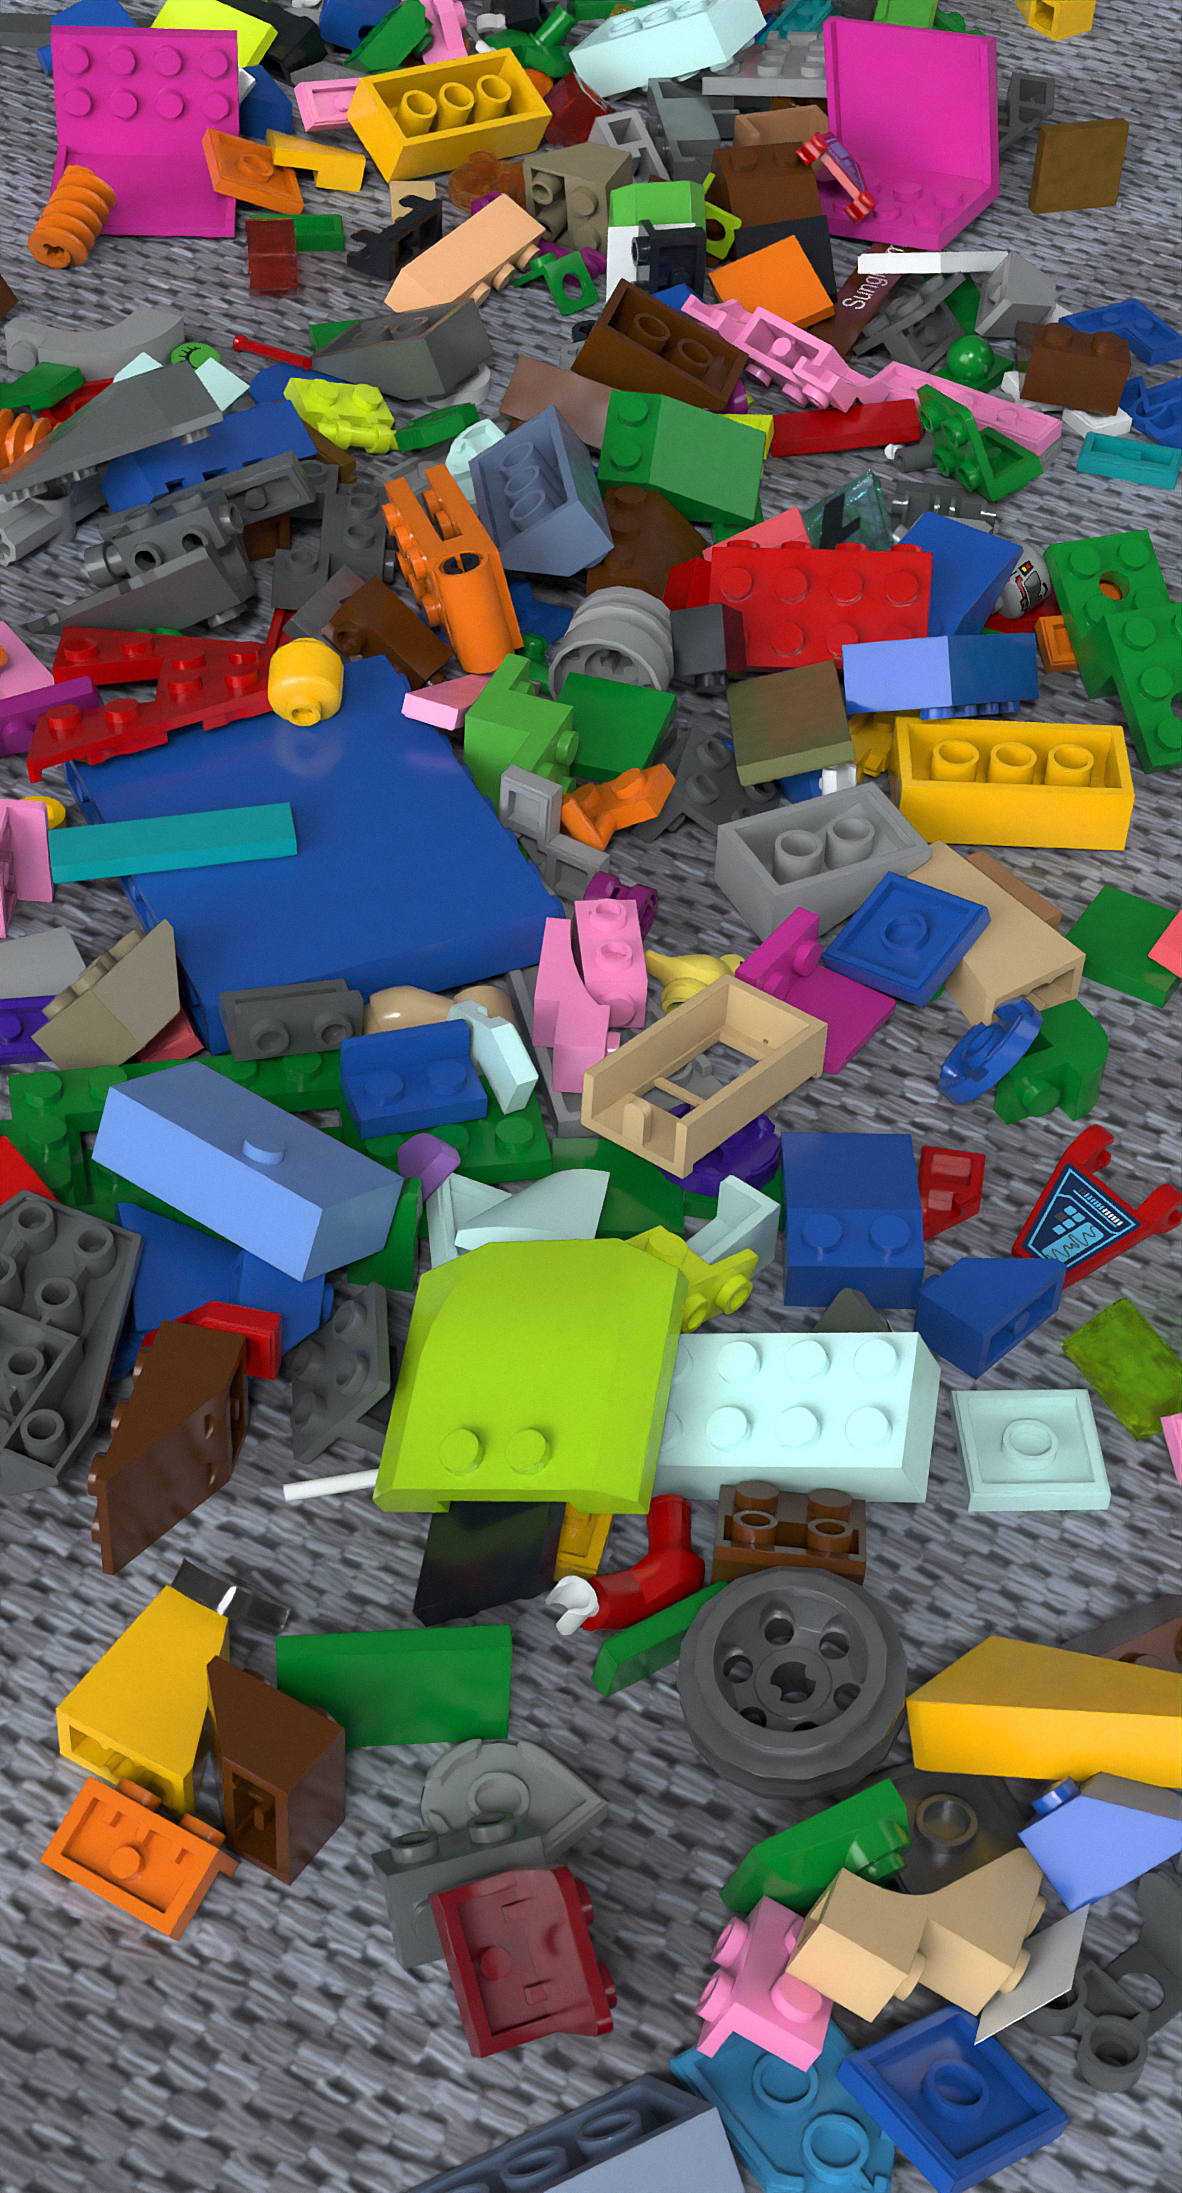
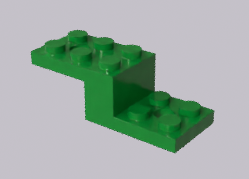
[1043,529,1182,774]

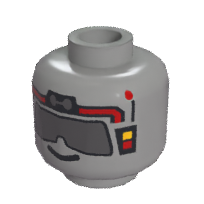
[990,540,1052,620]

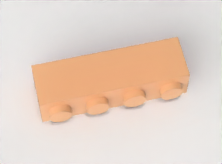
[384,193,546,313]

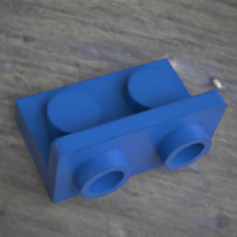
[339,1019,488,1140]

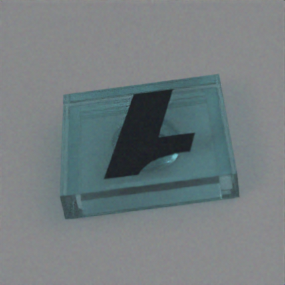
[801,469,895,551]

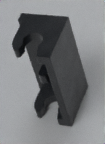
[347,195,442,282]

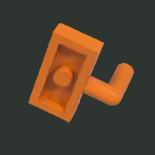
[560,763,676,852]

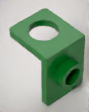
[512,250,599,316]

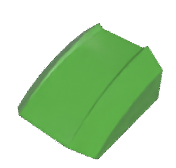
[606,180,706,284]

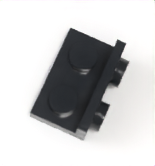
[630,219,707,299]

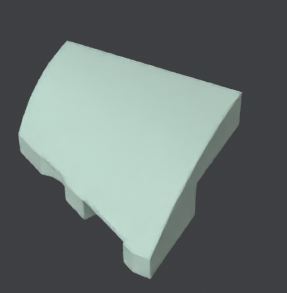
[454,1169,610,1251]

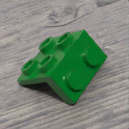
[917,384,1043,503]

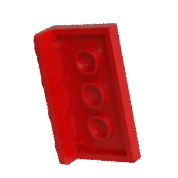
[708,540,935,674]

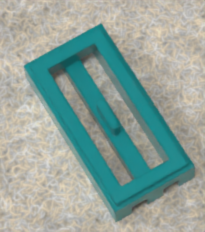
[1076,432,1182,490]

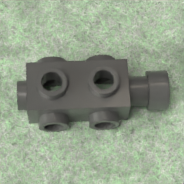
[84,487,244,589]

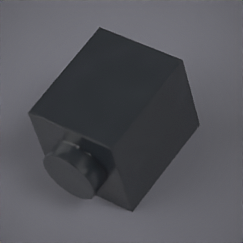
[670,603,747,692]

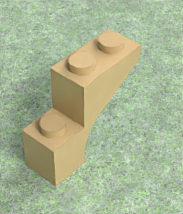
[785,1848,1047,2023]

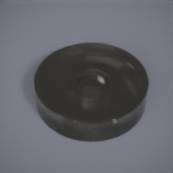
[171,1557,292,1637]

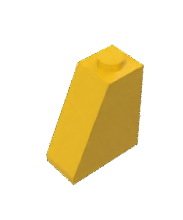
[56,1585,230,1821]

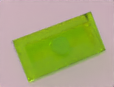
[1061,1297,1182,1441]

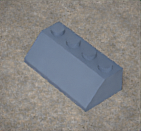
[468,404,615,577]
[404,2074,746,2193]

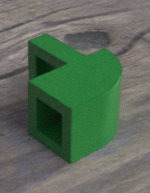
[993,998,1109,1125]

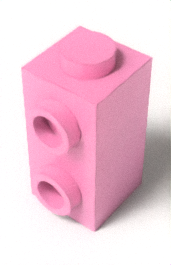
[572,898,648,1028]

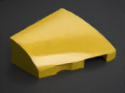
[265,129,366,192]

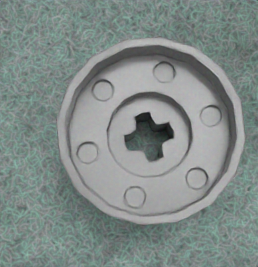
[548,586,675,702]

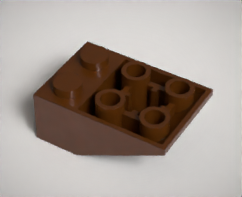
[88,1319,249,1576]

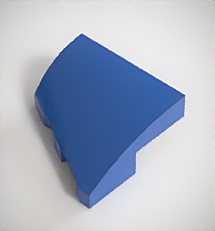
[1119,375,1182,449]
[115,1202,243,1333]

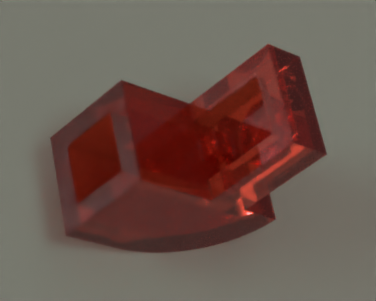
[244,218,298,296]

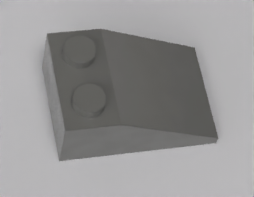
[309,298,494,402]

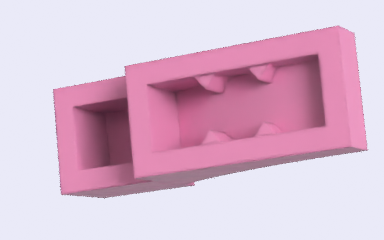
[532,917,621,1094]

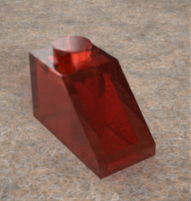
[542,69,617,147]

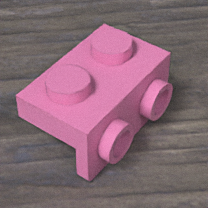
[0,799,55,938]
[695,1895,834,2072]

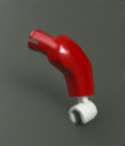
[544,1494,706,1635]

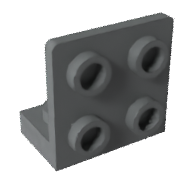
[631,724,782,844]

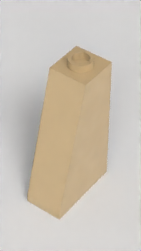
[905,840,1086,1027]

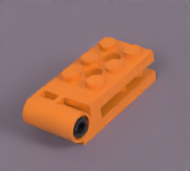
[381,463,524,674]

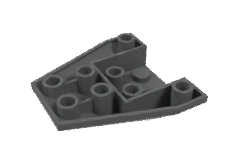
[0,360,224,502]
[0,1189,144,1496]

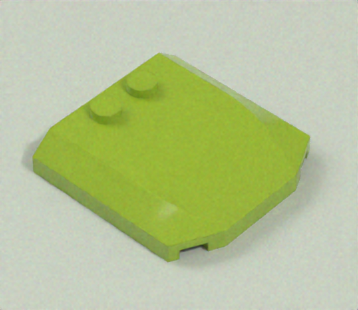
[372,1238,689,1514]

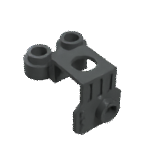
[1023,1868,1182,2093]

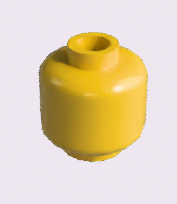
[268,638,344,726]

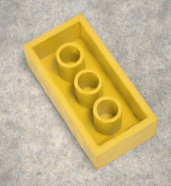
[346,47,553,184]
[888,716,1135,851]

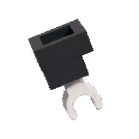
[476,0,550,38]

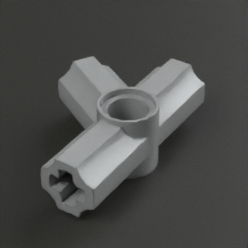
[0,461,110,567]

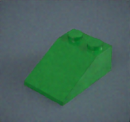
[597,390,766,526]

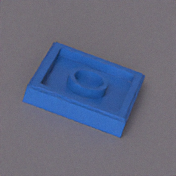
[821,871,992,1008]
[835,2002,1070,2193]

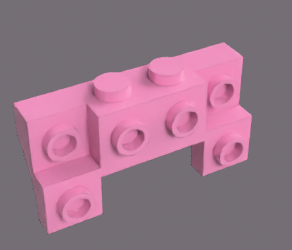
[680,294,890,413]

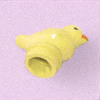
[644,950,745,1014]

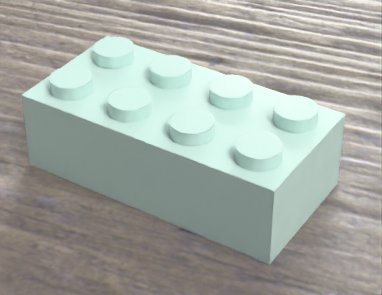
[569,0,767,101]
[651,1332,941,1503]

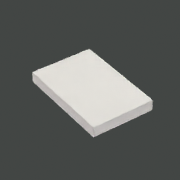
[858,251,1009,274]

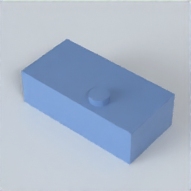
[91,1060,404,1283]

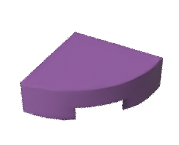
[397,1133,461,1203]

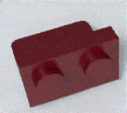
[428,1865,617,2058]

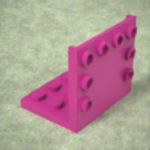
[815,16,1000,252]
[49,25,240,239]

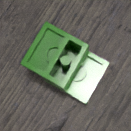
[464,653,579,861]

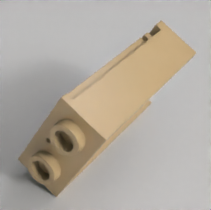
[580,973,828,1179]

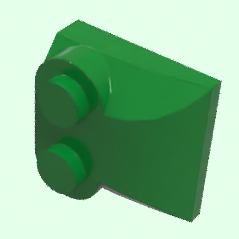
[340,0,433,75]
[719,1778,914,1914]

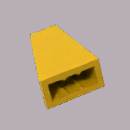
[905,1635,1182,1789]

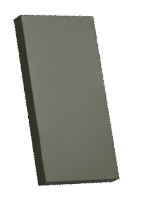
[726,659,856,787]

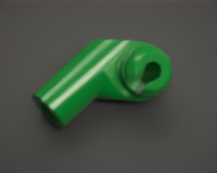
[514,632,553,699]

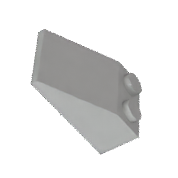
[714,781,932,942]

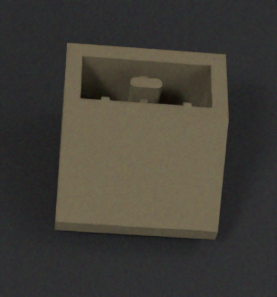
[522,141,633,256]
[31,918,180,1070]

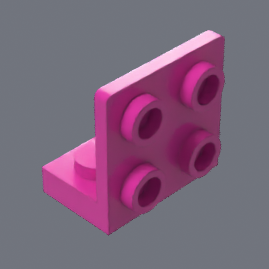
[734,907,896,1075]

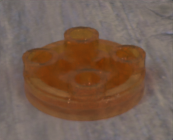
[448,151,527,214]

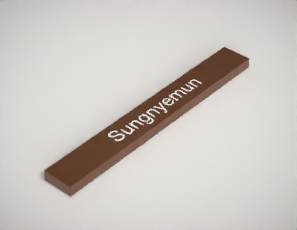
[809,242,927,365]

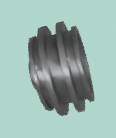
[677,1566,908,1802]

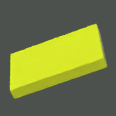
[150,0,278,68]

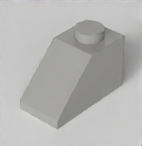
[975,250,1056,338]

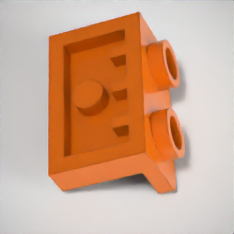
[39,1776,239,1942]

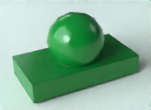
[933,334,1015,394]

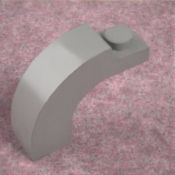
[5,305,185,382]

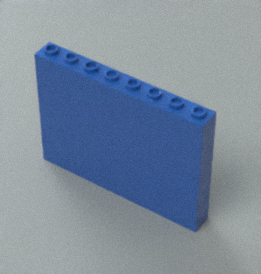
[63,654,566,1056]

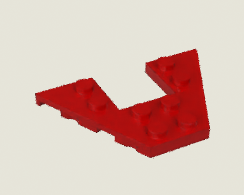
[26,626,276,783]

